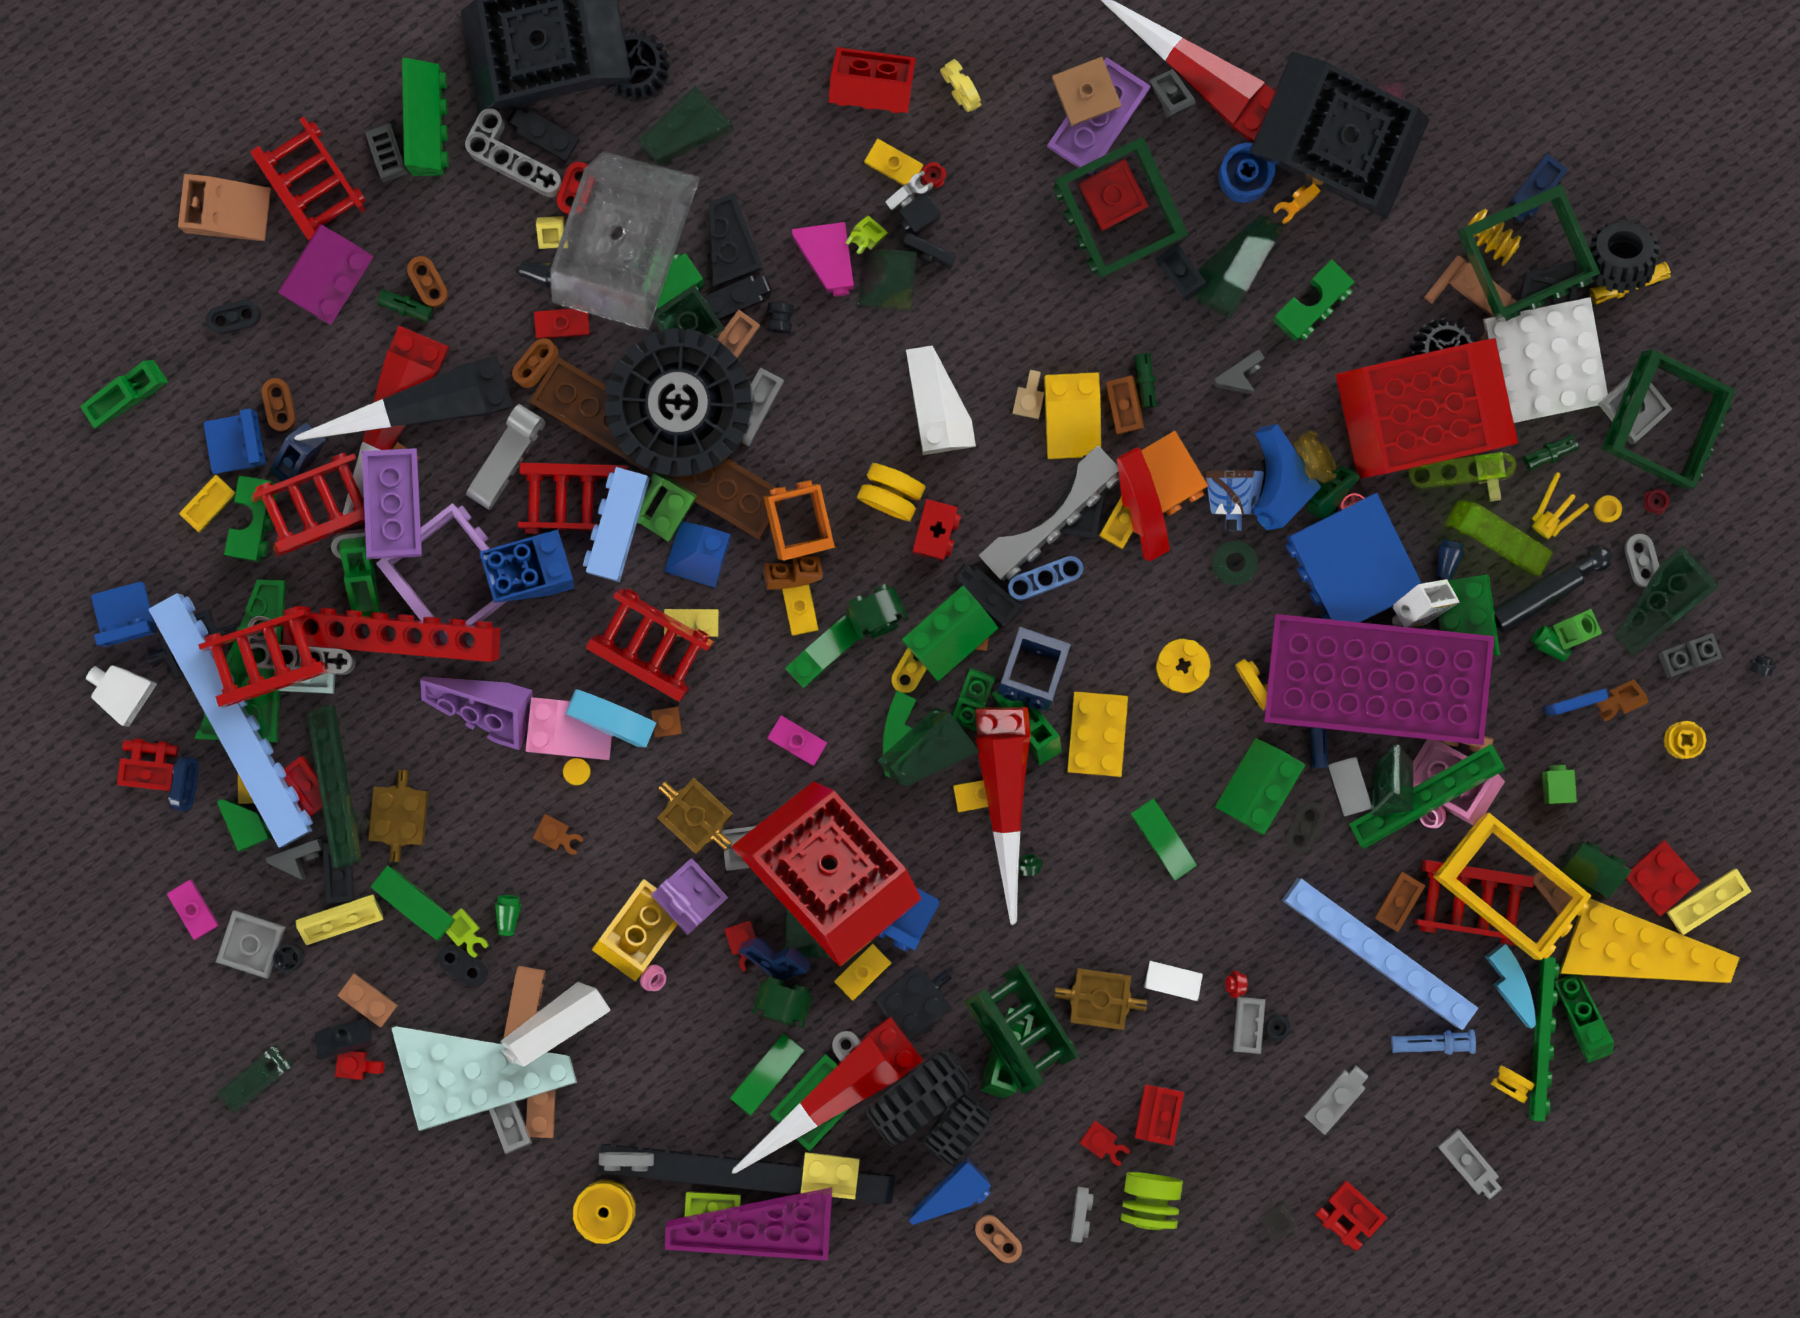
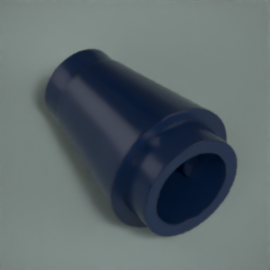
[1436,539,1465,580]

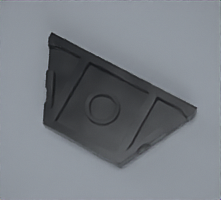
[1518,260,1582,311]

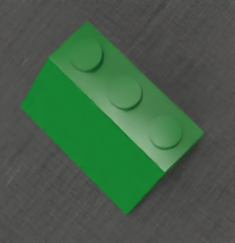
[902,586,998,682]
[1215,738,1305,835]

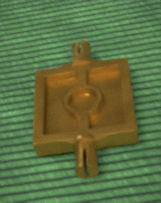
[369,770,429,862]
[657,778,734,855]
[1054,968,1147,1030]

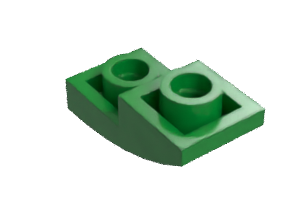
[951,668,995,731]

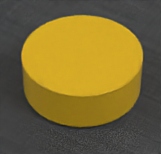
[1594,495,1622,523]
[563,758,591,785]

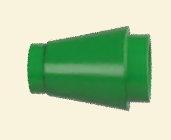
[1531,625,1572,662]
[495,895,522,936]

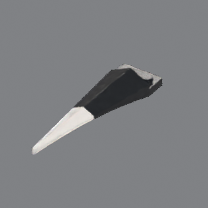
[294,356,513,441]

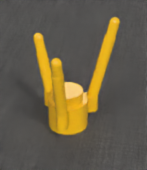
[1532,472,1589,540]

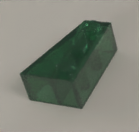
[637,86,734,166]
[878,707,980,786]

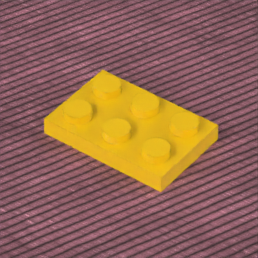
[1067,692,1128,777]

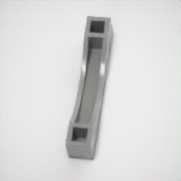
[979,445,1120,581]

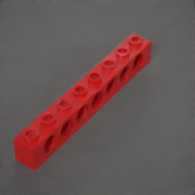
[283,606,501,662]

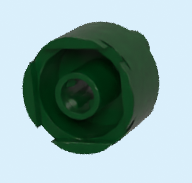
[847,584,909,642]
[752,977,813,1028]

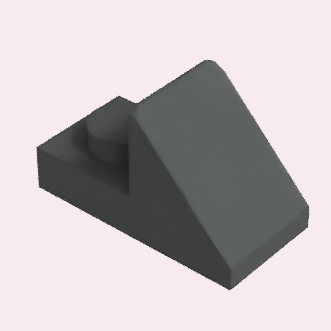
[1149,69,1196,118]
[1212,349,1265,395]
[266,839,323,880]

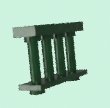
[964,964,1079,1094]

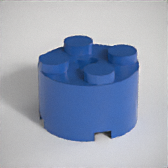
[1218,143,1275,203]

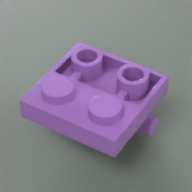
[651,858,728,935]

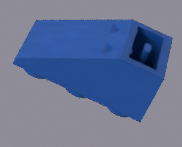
[479,530,574,603]

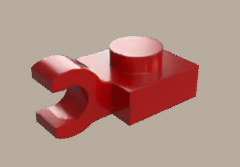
[335,1051,385,1080]

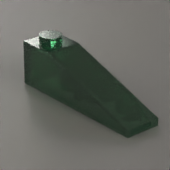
[1192,214,1283,319]
[1616,546,1719,656]

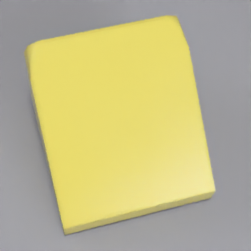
[536,216,566,249]

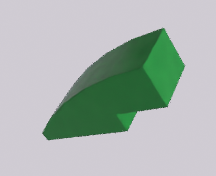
[80,360,168,429]
[339,536,381,616]
[883,690,916,778]
[1130,798,1197,881]
[371,865,455,941]
[730,1033,804,1116]

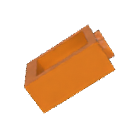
[763,480,835,561]

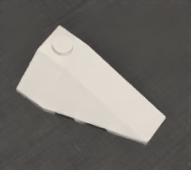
[906,346,976,455]

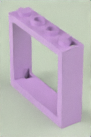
[376,503,507,644]

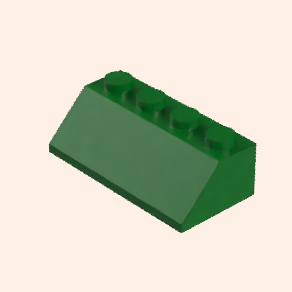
[402,58,449,176]

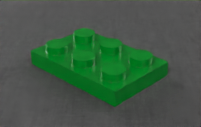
[1439,575,1500,656]
[770,1054,848,1152]

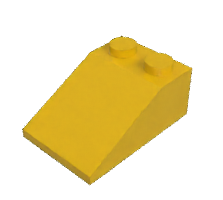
[1044,373,1101,459]
[592,879,677,982]

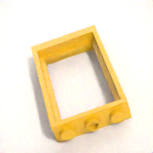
[1433,813,1591,960]

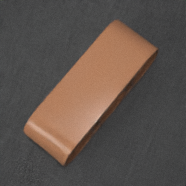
[504,966,546,1038]

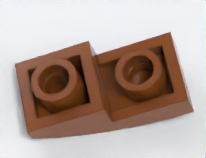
[763,556,823,590]

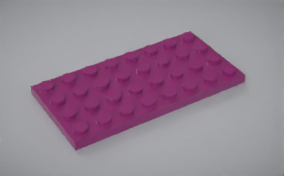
[1264,614,1495,745]

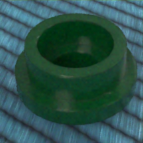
[1018,854,1043,876]

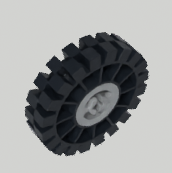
[604,328,754,477]

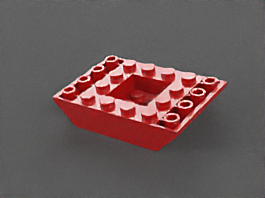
[732,781,921,967]

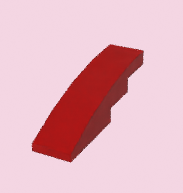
[1117,447,1170,561]

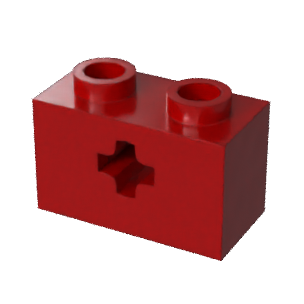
[913,499,961,561]

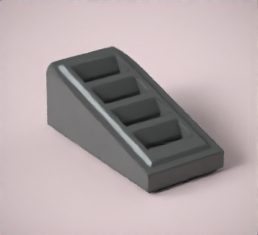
[365,123,409,183]

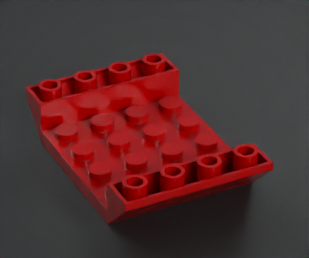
[1335,338,1518,479]

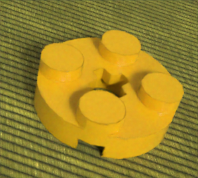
[1156,639,1211,693]

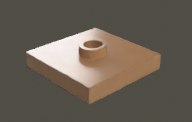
[1052,57,1122,127]

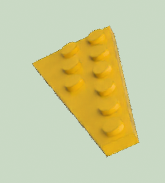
[1559,898,1740,983]

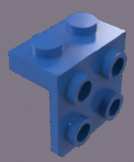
[878,887,939,952]

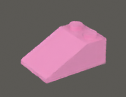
[526,697,612,760]
[1401,739,1505,825]

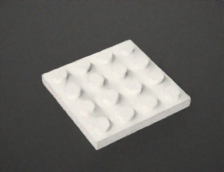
[1483,297,1608,423]

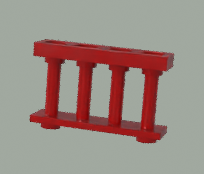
[250,117,366,241]
[251,453,365,557]
[518,463,630,535]
[586,588,714,702]
[198,607,328,708]
[1413,860,1534,945]

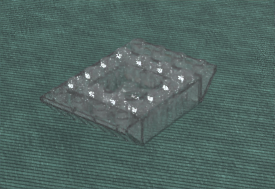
[550,151,700,330]

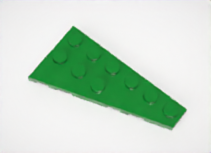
[194,580,286,743]

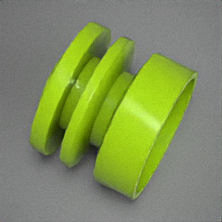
[1121,1172,1183,1230]

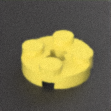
[940,59,982,112]

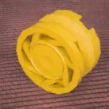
[1664,721,1706,759]
[1491,1065,1535,1103]

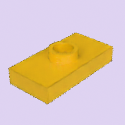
[864,138,924,185]
[179,475,236,533]
[782,584,818,636]
[953,780,988,812]
[834,943,892,1001]

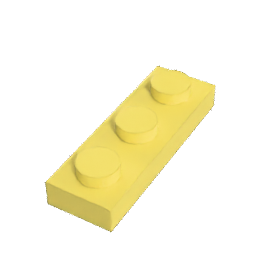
[1666,869,1752,935]
[296,895,383,945]

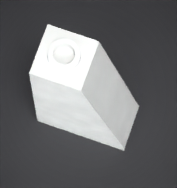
[500,982,610,1067]

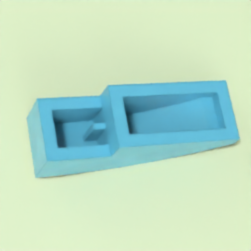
[565,689,656,747]
[1484,943,1536,1029]

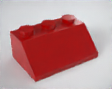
[829,47,916,113]

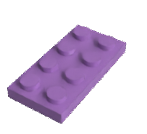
[1047,57,1151,176]
[362,448,422,559]

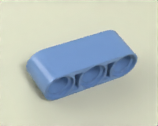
[1008,556,1083,601]

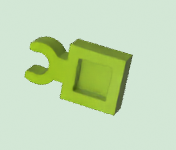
[846,216,888,254]
[446,908,489,958]

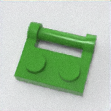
[637,472,697,542]

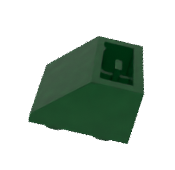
[1558,841,1631,898]

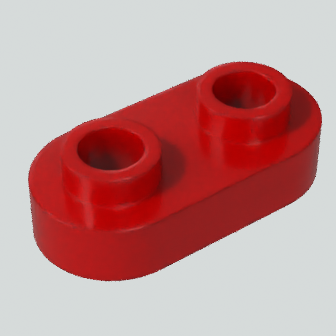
[557,162,593,215]

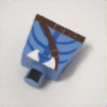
[1206,471,1264,531]

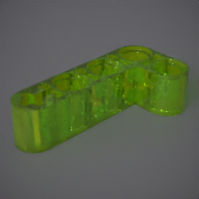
[1409,453,1517,490]
[1444,500,1553,577]

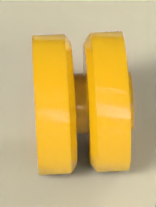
[857,463,926,522]
[573,1179,636,1244]

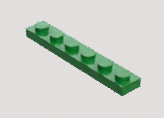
[1349,744,1506,849]
[1529,957,1559,1122]

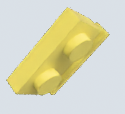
[801,1152,860,1199]

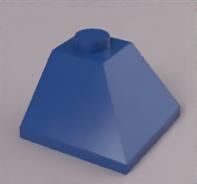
[664,521,732,588]

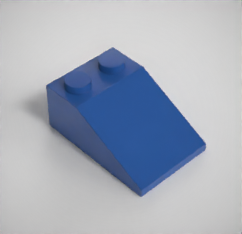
[909,1157,991,1225]

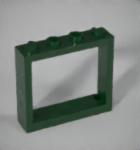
[1052,137,1188,277]
[1457,184,1600,321]
[1601,349,1736,489]

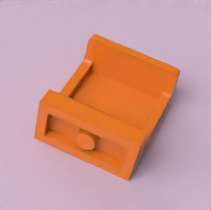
[1141,431,1208,516]

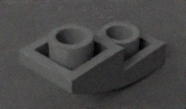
[1657,633,1722,678]

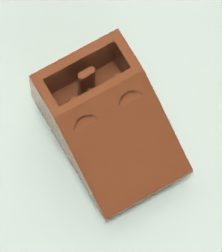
[178,174,271,241]

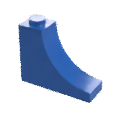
[1252,424,1321,530]

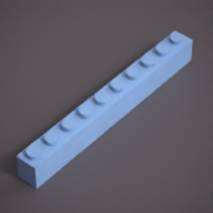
[148,593,313,847]

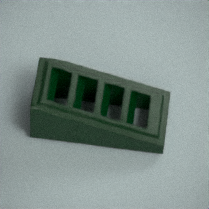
[1305,465,1360,519]

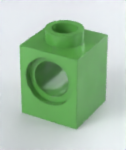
[1553,609,1602,650]
[1542,765,1577,804]

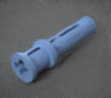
[1391,1029,1476,1055]

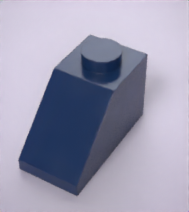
[269,423,326,481]

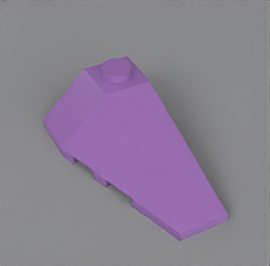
[420,676,533,750]

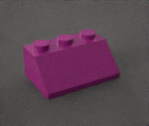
[278,224,374,325]

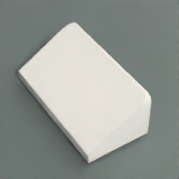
[1144,961,1203,1001]

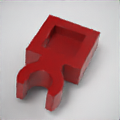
[724,921,759,972]
[1079,1120,1130,1166]

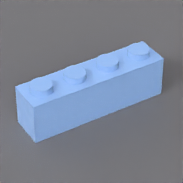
[583,467,649,582]

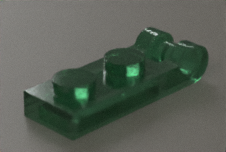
[217,1044,293,1114]

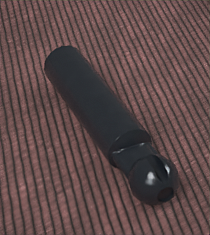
[1494,545,1613,633]

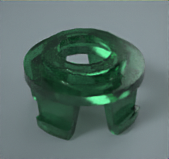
[1212,541,1257,585]

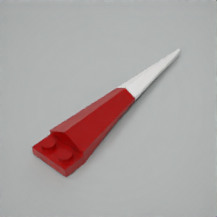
[1101,0,1275,143]
[343,326,450,515]
[975,707,1031,925]
[732,1016,923,1173]

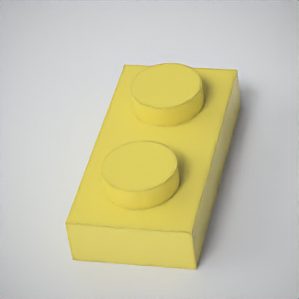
[664,609,719,637]

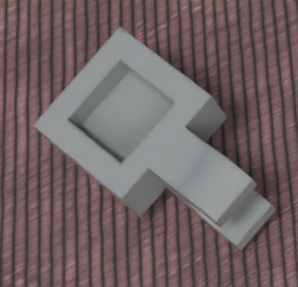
[885,171,933,210]

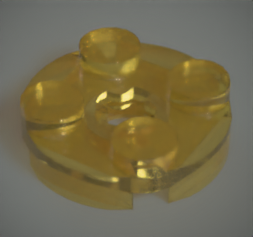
[1294,430,1337,483]

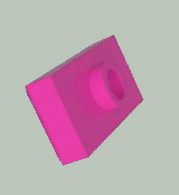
[767,716,827,766]
[167,880,219,940]

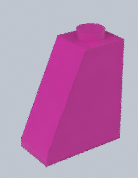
[792,222,854,297]

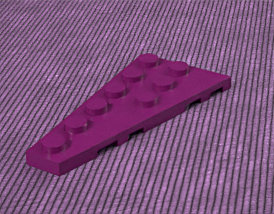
[665,1187,832,1261]

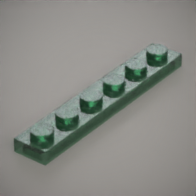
[306,705,362,868]

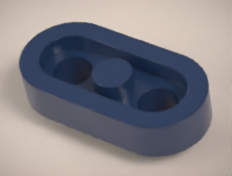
[168,757,199,812]

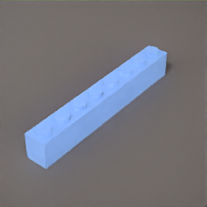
[1282,878,1478,1030]

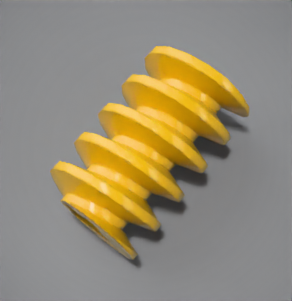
[1467,208,1521,266]

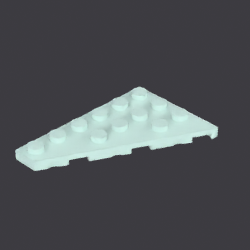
[392,1026,577,1131]

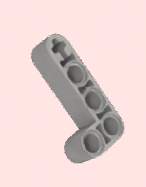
[465,108,562,197]
[466,404,545,510]
[248,616,356,675]

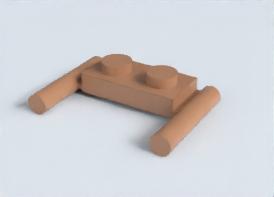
[1424,255,1517,341]

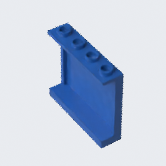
[1285,493,1422,622]

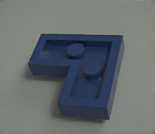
[738,937,811,981]

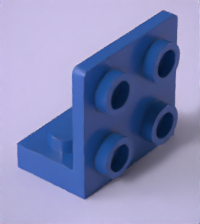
[204,408,266,474]
[91,582,157,647]

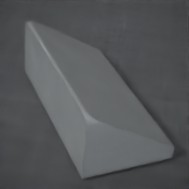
[1328,757,1372,816]

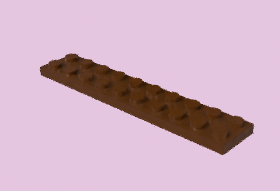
[529,356,784,540]

